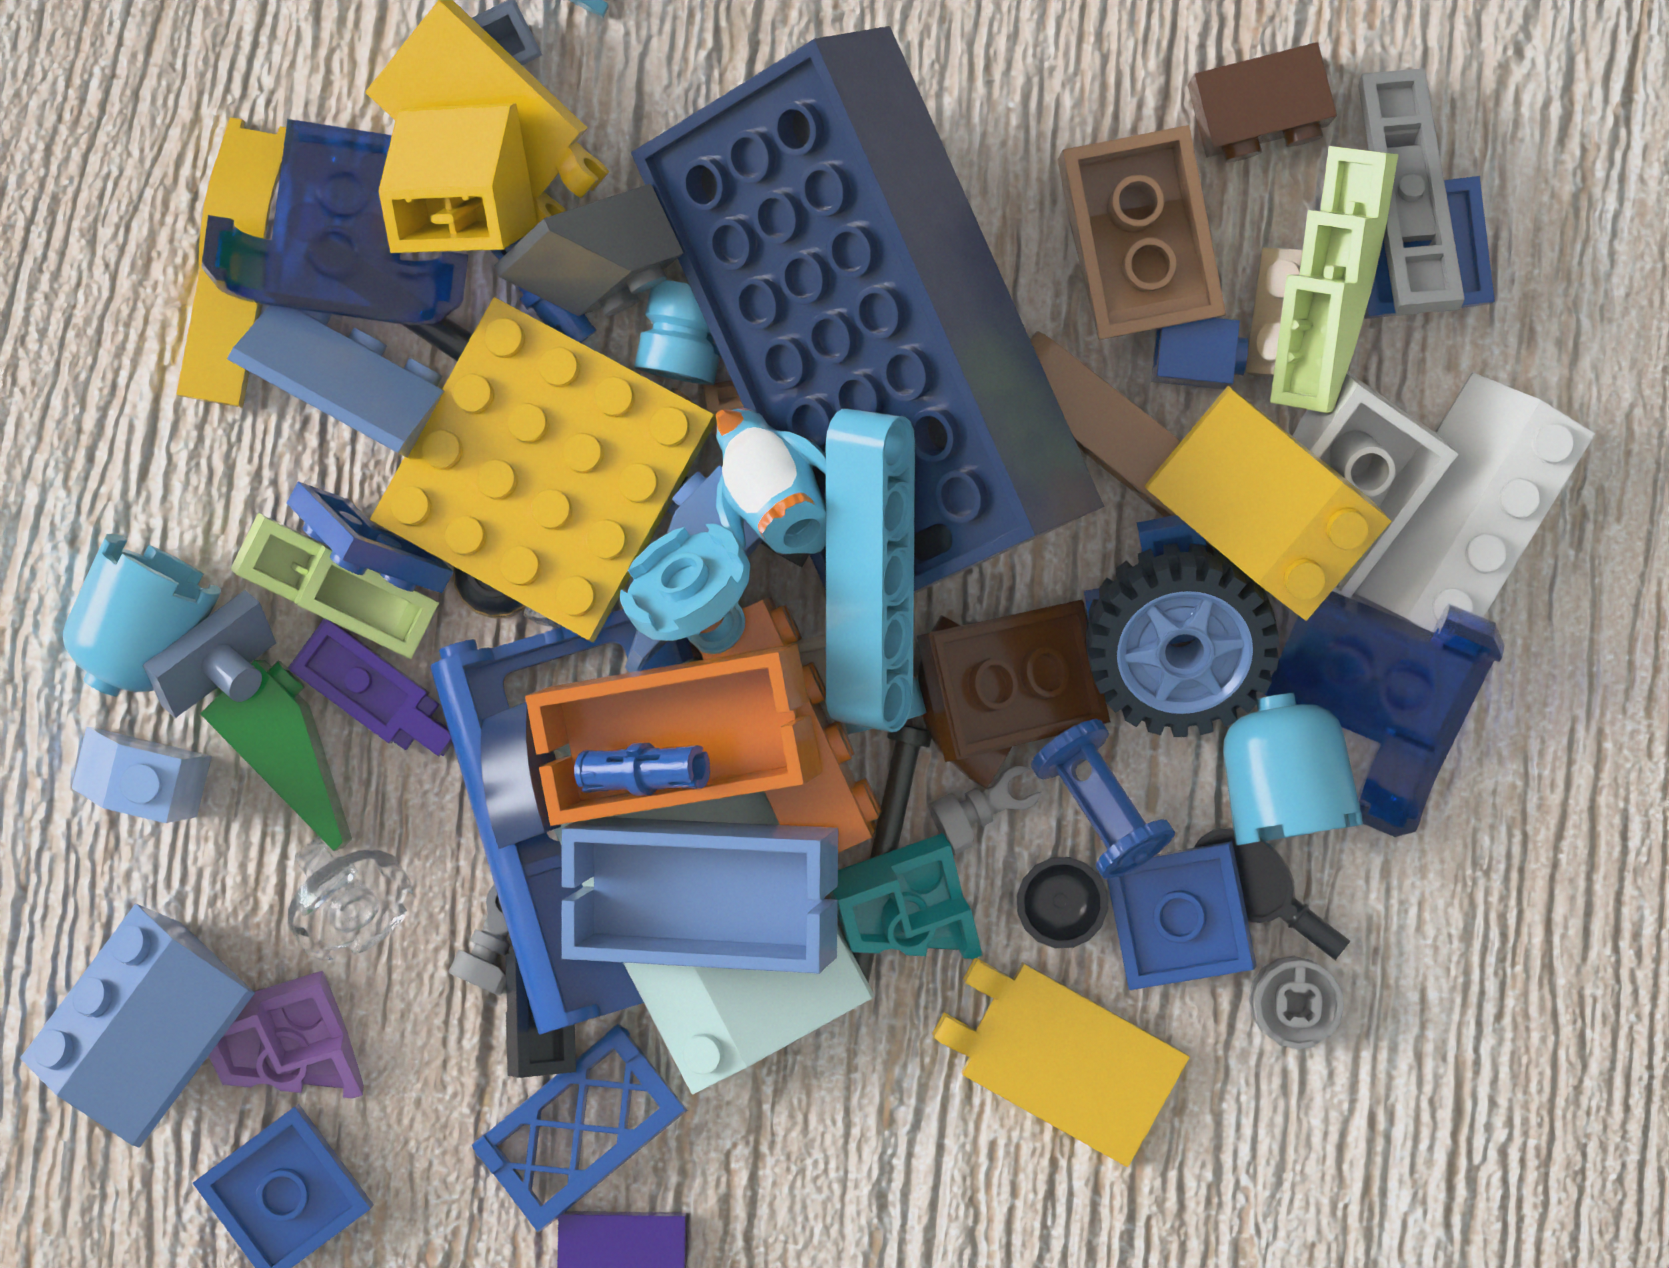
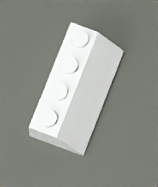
[1353,372,1596,653]

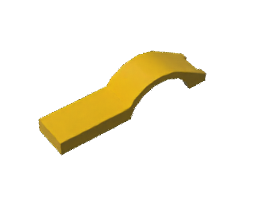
[176,117,294,408]

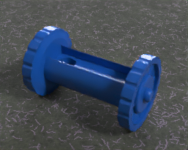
[1031,719,1175,879]

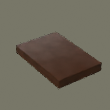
[916,599,1111,762]

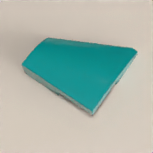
[829,833,983,959]

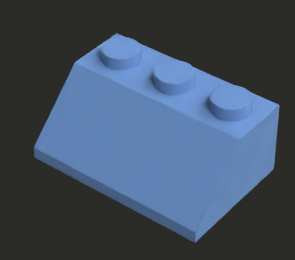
[227,297,444,458]
[20,903,255,1148]

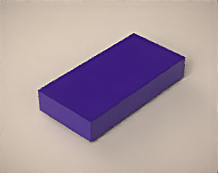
[557,1211,686,1268]

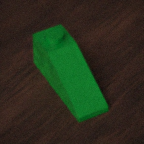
[200,660,352,851]

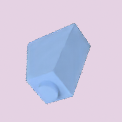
[72,727,212,823]

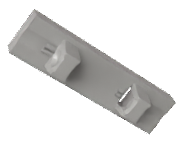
[1358,68,1465,316]

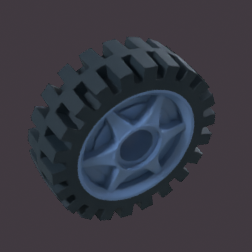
[1086,543,1280,737]

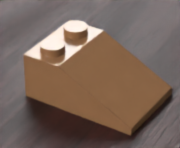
[1057,125,1226,340]

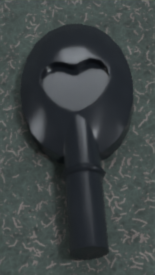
[1194,827,1350,961]

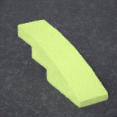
[1270,146,1398,413]

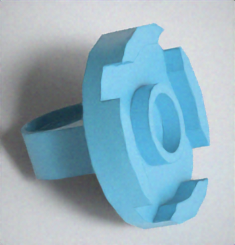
[620,524,750,654]

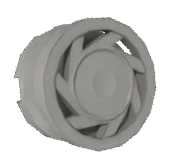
[1248,956,1344,1050]

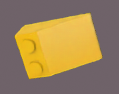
[1144,386,1392,621]

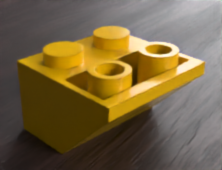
[379,103,537,253]

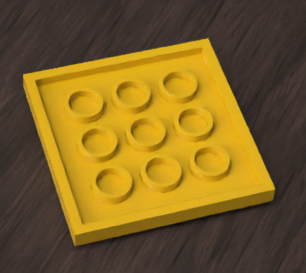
[369,297,717,643]

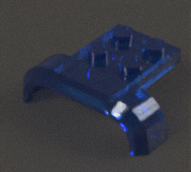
[201,119,468,325]
[1263,591,1505,837]

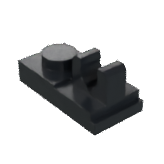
[505,948,576,1078]

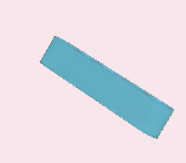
[826,409,915,732]

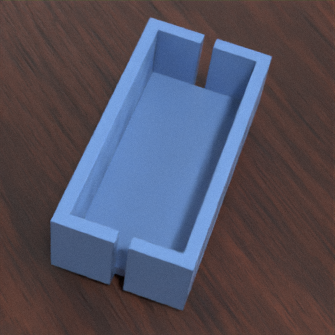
[562,817,838,974]

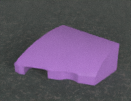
[209,971,364,1098]

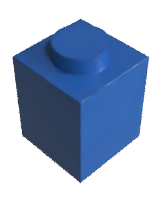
[1151,318,1248,390]

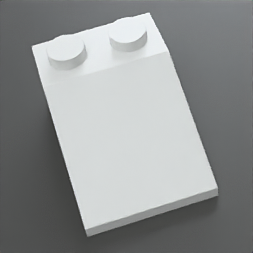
[1292,372,1458,608]

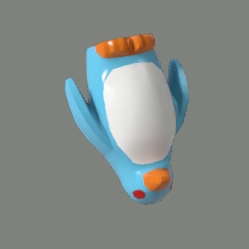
[716,407,826,554]

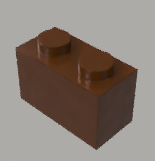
[1187,42,1337,163]

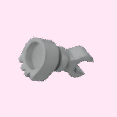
[928,766,1042,855]
[448,885,510,996]

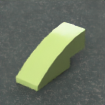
[230,513,439,659]

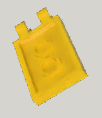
[365,0,609,224]
[931,958,1190,1168]

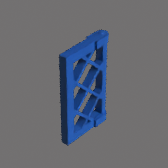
[472,1023,688,1232]

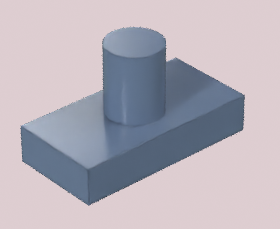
[143,590,276,718]

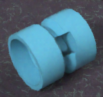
[634,280,720,385]

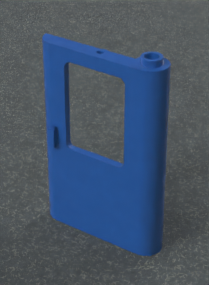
[430,609,694,1035]

